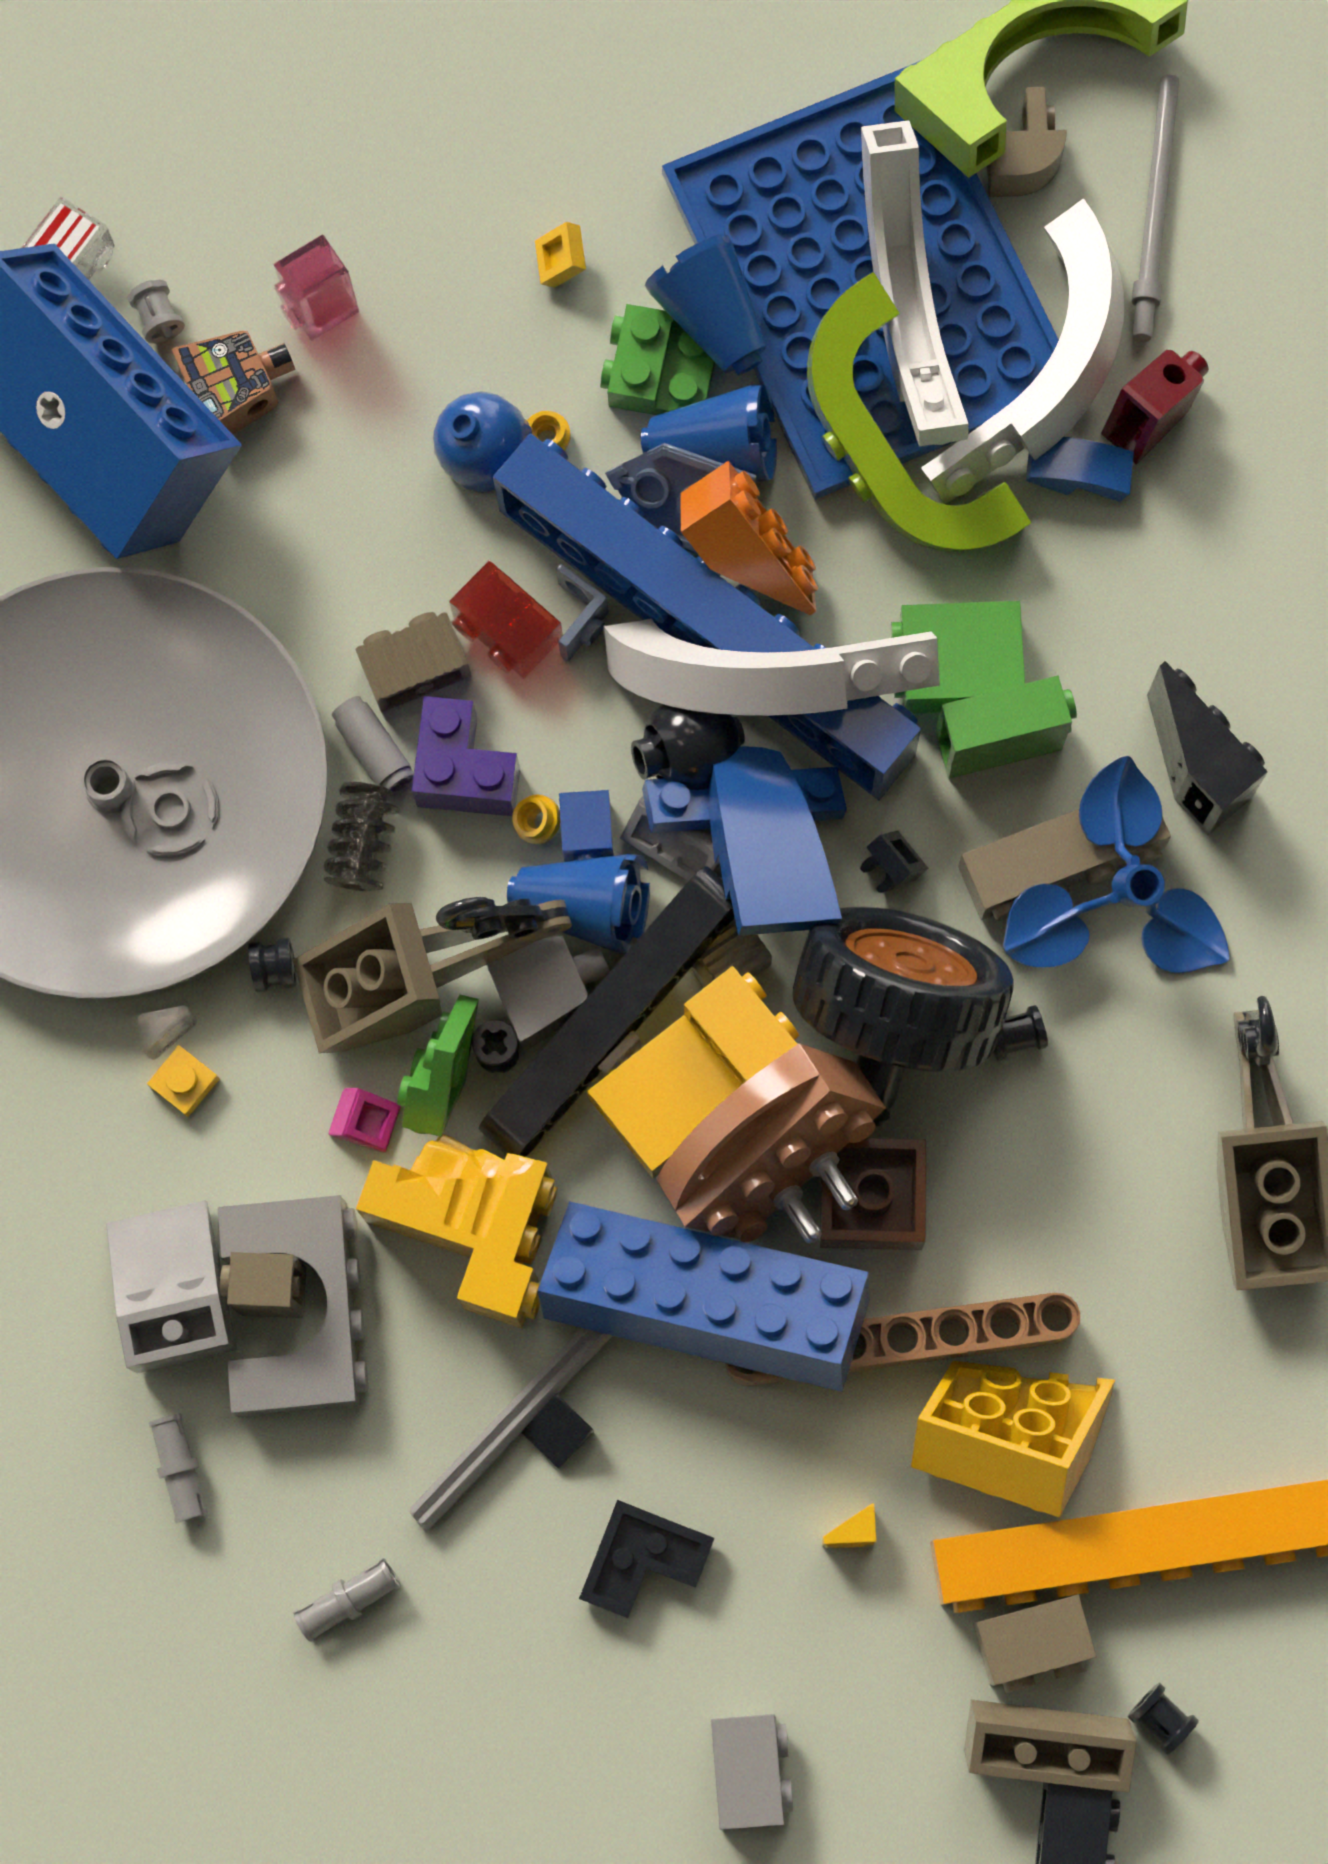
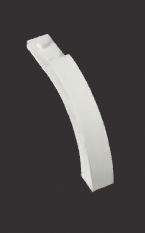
[861,120,968,446]
[921,199,1124,504]
[604,619,940,716]

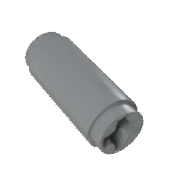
[332,696,414,795]

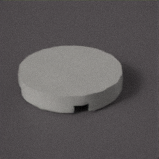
[121,761,219,857]

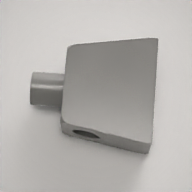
[486,936,610,1051]

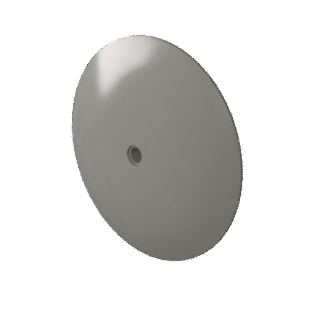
[0,567,328,999]

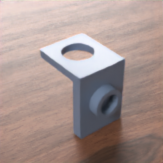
[556,564,609,662]

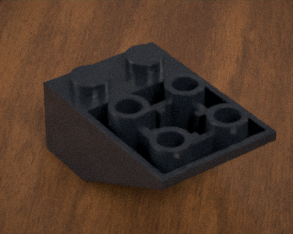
[1147,661,1268,835]

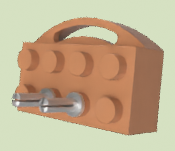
[656,1043,886,1243]

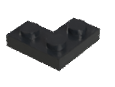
[579,1500,715,1618]

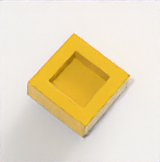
[535,222,586,288]
[147,1045,220,1117]

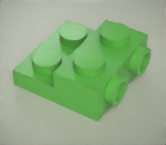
[600,304,715,415]
[397,994,479,1137]

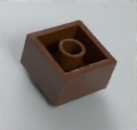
[820,1138,926,1250]

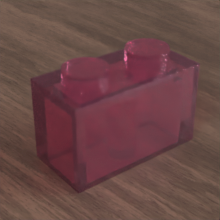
[273,234,359,341]

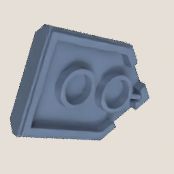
[605,443,756,554]

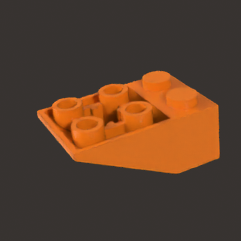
[680,461,818,615]

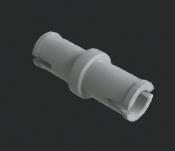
[148,1413,208,1523]
[293,1558,401,1642]

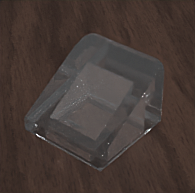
[138,1005,197,1060]

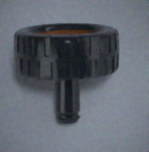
[792,907,1014,1127]

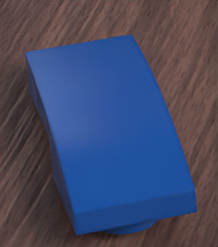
[1026,437,1134,502]

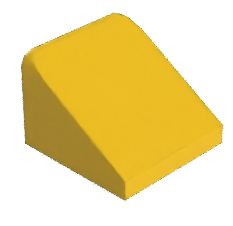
[822,1503,876,1549]

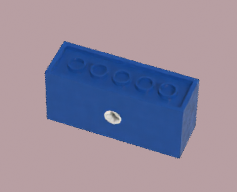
[0,243,242,559]

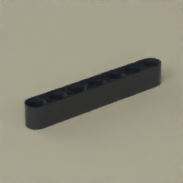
[478,866,735,1157]

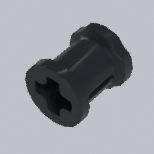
[993,1005,1048,1061]
[472,1020,519,1073]
[1127,1682,1199,1755]

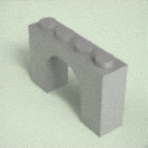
[218,1195,368,1417]

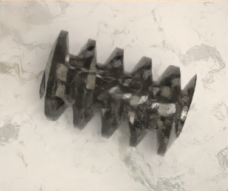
[323,782,400,892]

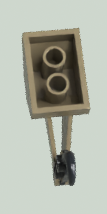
[293,897,572,1054]
[1217,996,1328,1291]

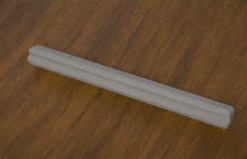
[409,1328,613,1529]

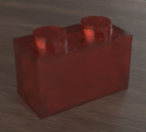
[449,560,563,679]

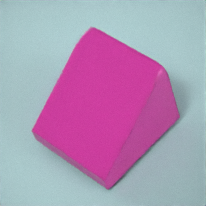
[328,1088,401,1153]

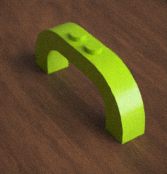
[807,272,1031,552]

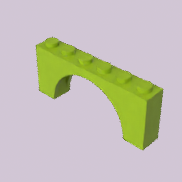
[895,0,1188,178]

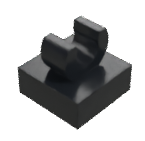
[860,830,929,893]

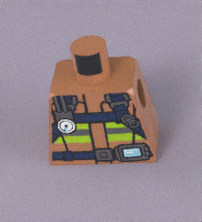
[171,331,296,434]

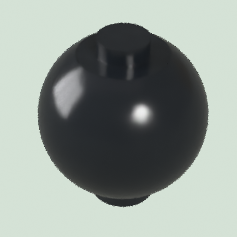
[631,704,745,790]

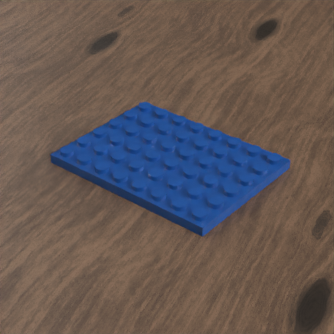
[662,61,1059,500]

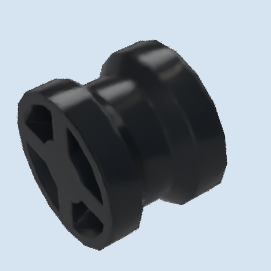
[248,937,297,992]

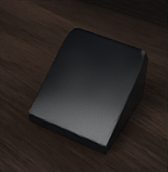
[521,1393,594,1469]

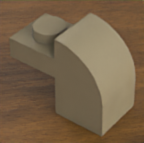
[987,87,1067,197]

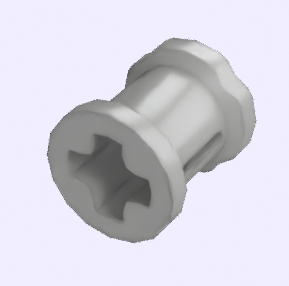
[127,279,185,344]

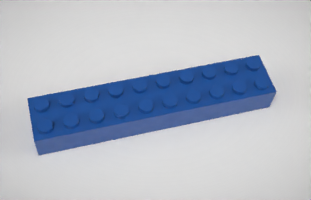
[493,433,921,801]

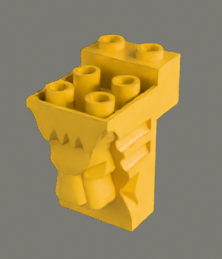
[587,966,800,1179]
[356,1134,558,1329]

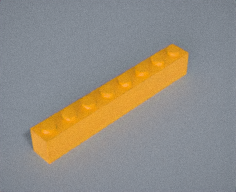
[930,1479,1328,1613]

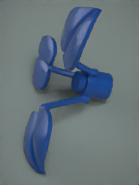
[1003,756,1229,973]

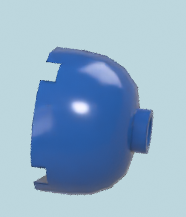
[433,391,532,493]

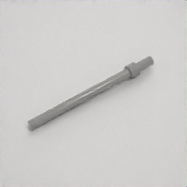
[1131,75,1179,342]

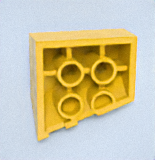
[911,1361,1115,1518]

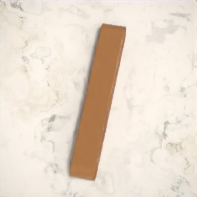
[725,1293,1080,1386]

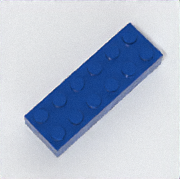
[538,1201,870,1392]

